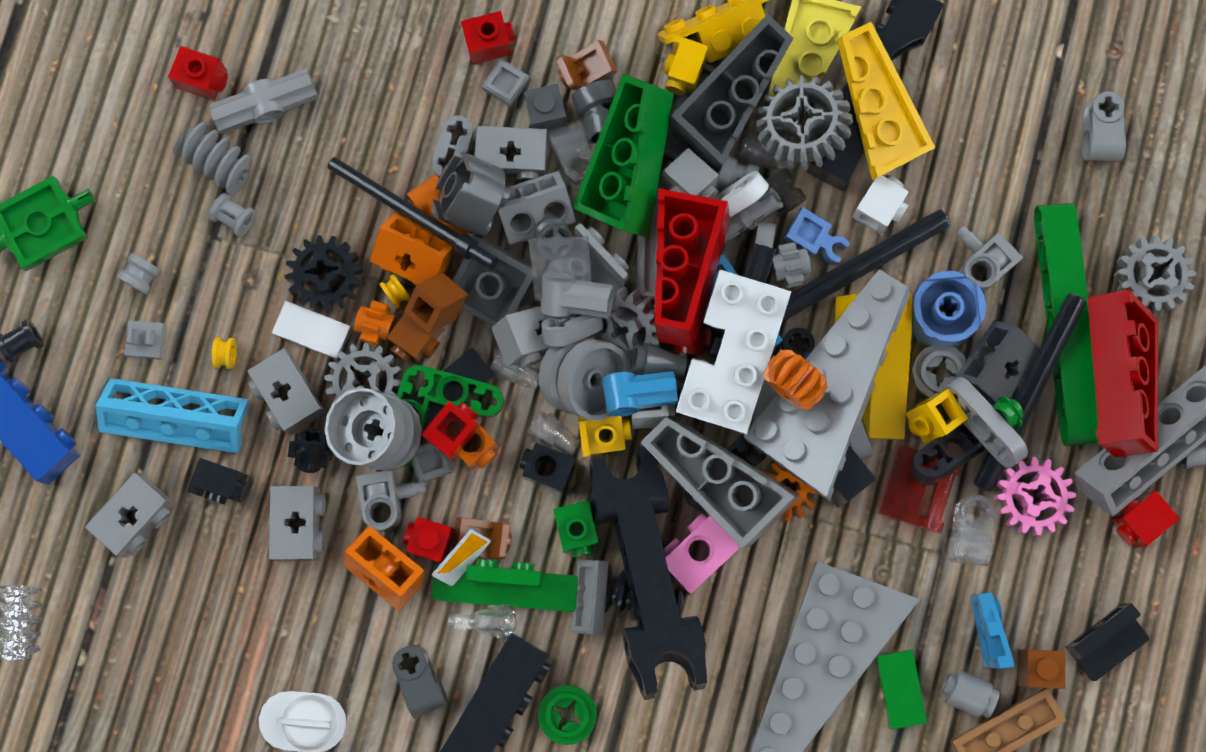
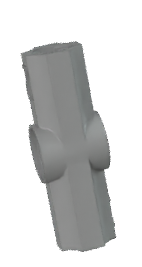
[209,68,318,135]

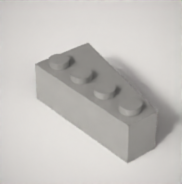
[640,417,801,549]

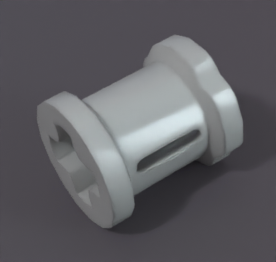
[209,193,256,237]

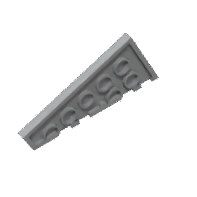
[743,269,910,502]

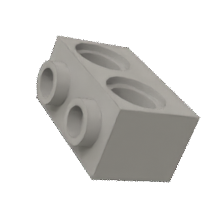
[497,170,576,244]

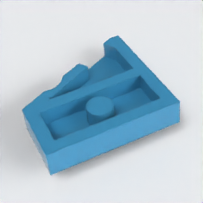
[970,592,1015,669]

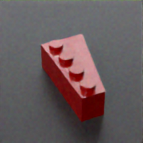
[654,188,730,349]
[1087,289,1158,458]

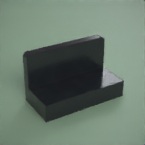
[1065,603,1149,681]

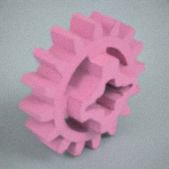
[994,457,1076,536]

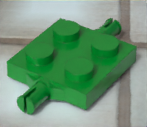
[0,176,96,271]

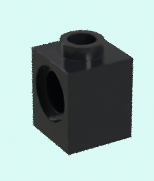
[519,442,577,494]

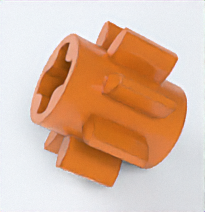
[354,300,397,347]

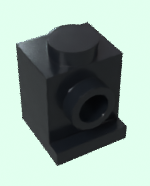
[187,458,249,505]

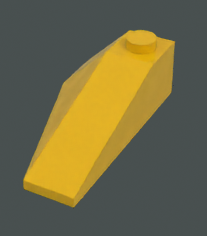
[835,292,913,440]

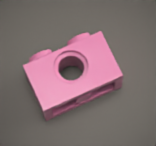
[663,513,740,595]

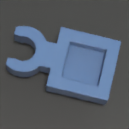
[782,207,850,265]

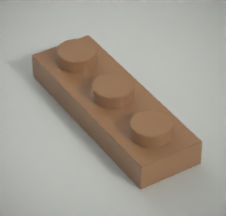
[949,688,1067,752]

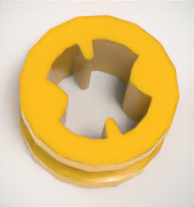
[379,274,410,310]
[212,337,237,370]

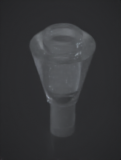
[448,604,517,640]

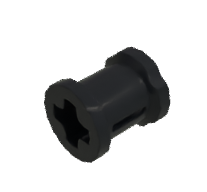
[0,319,44,363]

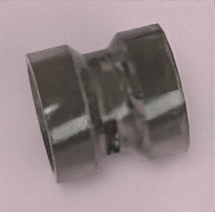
[766,168,807,217]

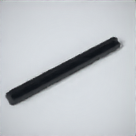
[782,209,950,322]
[974,293,1086,492]

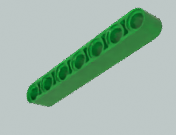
[1034,203,1099,446]

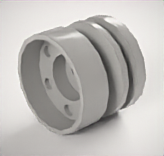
[324,388,422,471]

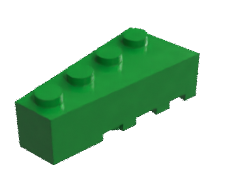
[572,74,674,238]

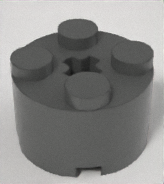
[432,151,510,236]

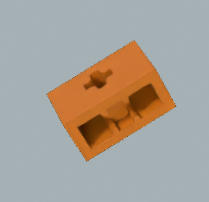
[370,212,454,286]
[344,526,425,611]

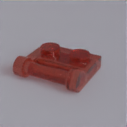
[878,445,962,534]

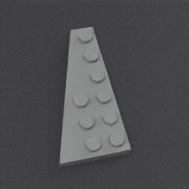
[749,561,920,752]

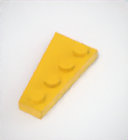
[837,22,935,180]

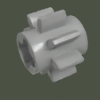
[771,242,811,288]

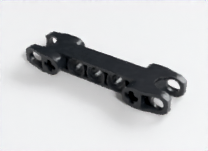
[589,447,707,700]

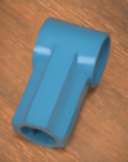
[602,371,678,417]

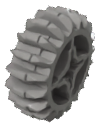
[756,74,853,171]

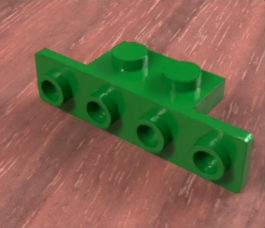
[431,559,578,612]

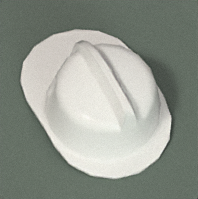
[259,691,346,752]

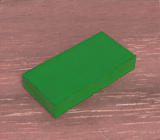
[875,650,927,729]

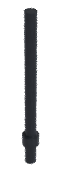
[327,157,499,270]

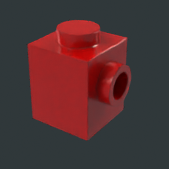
[461,11,516,65]
[168,46,228,101]
[1113,490,1180,548]
[403,516,455,563]

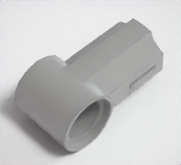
[541,272,614,318]

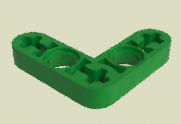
[397,365,504,468]

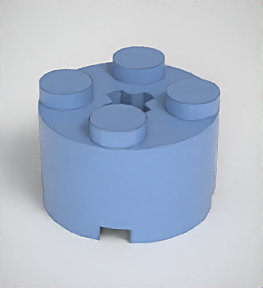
[912,271,986,348]

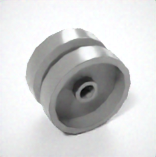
[538,337,631,421]

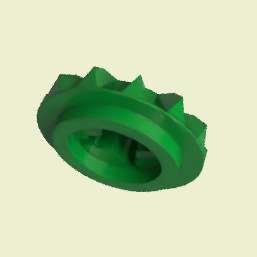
[538,685,597,745]

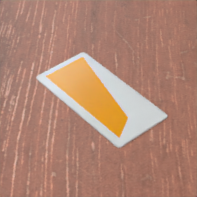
[432,529,491,586]

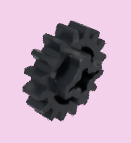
[284,235,363,313]

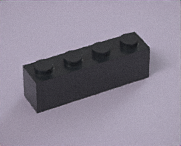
[440,632,552,752]

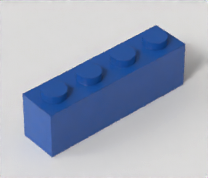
[0,358,81,485]

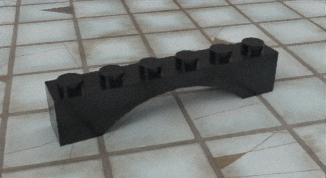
[806,0,944,191]

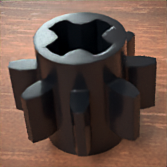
[287,428,333,473]

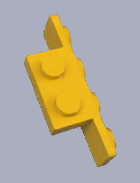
[657,0,769,63]

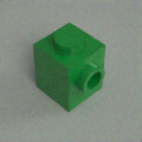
[553,500,599,558]

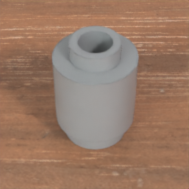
[941,669,1000,718]

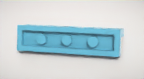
[95,378,249,453]

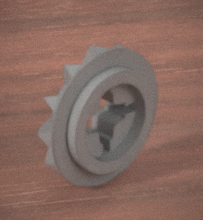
[912,346,967,397]

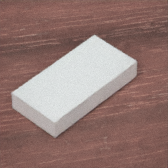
[272,301,352,360]

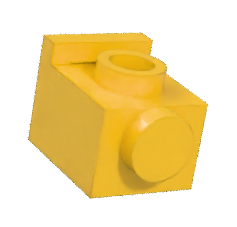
[663,35,708,96]
[905,388,968,444]
[578,416,632,457]

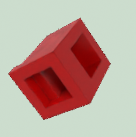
[421,401,480,461]

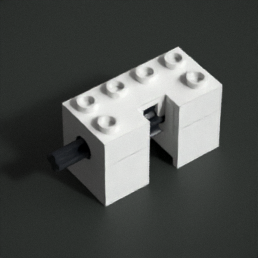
[676,243,791,434]

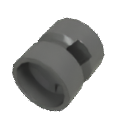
[571,80,616,144]

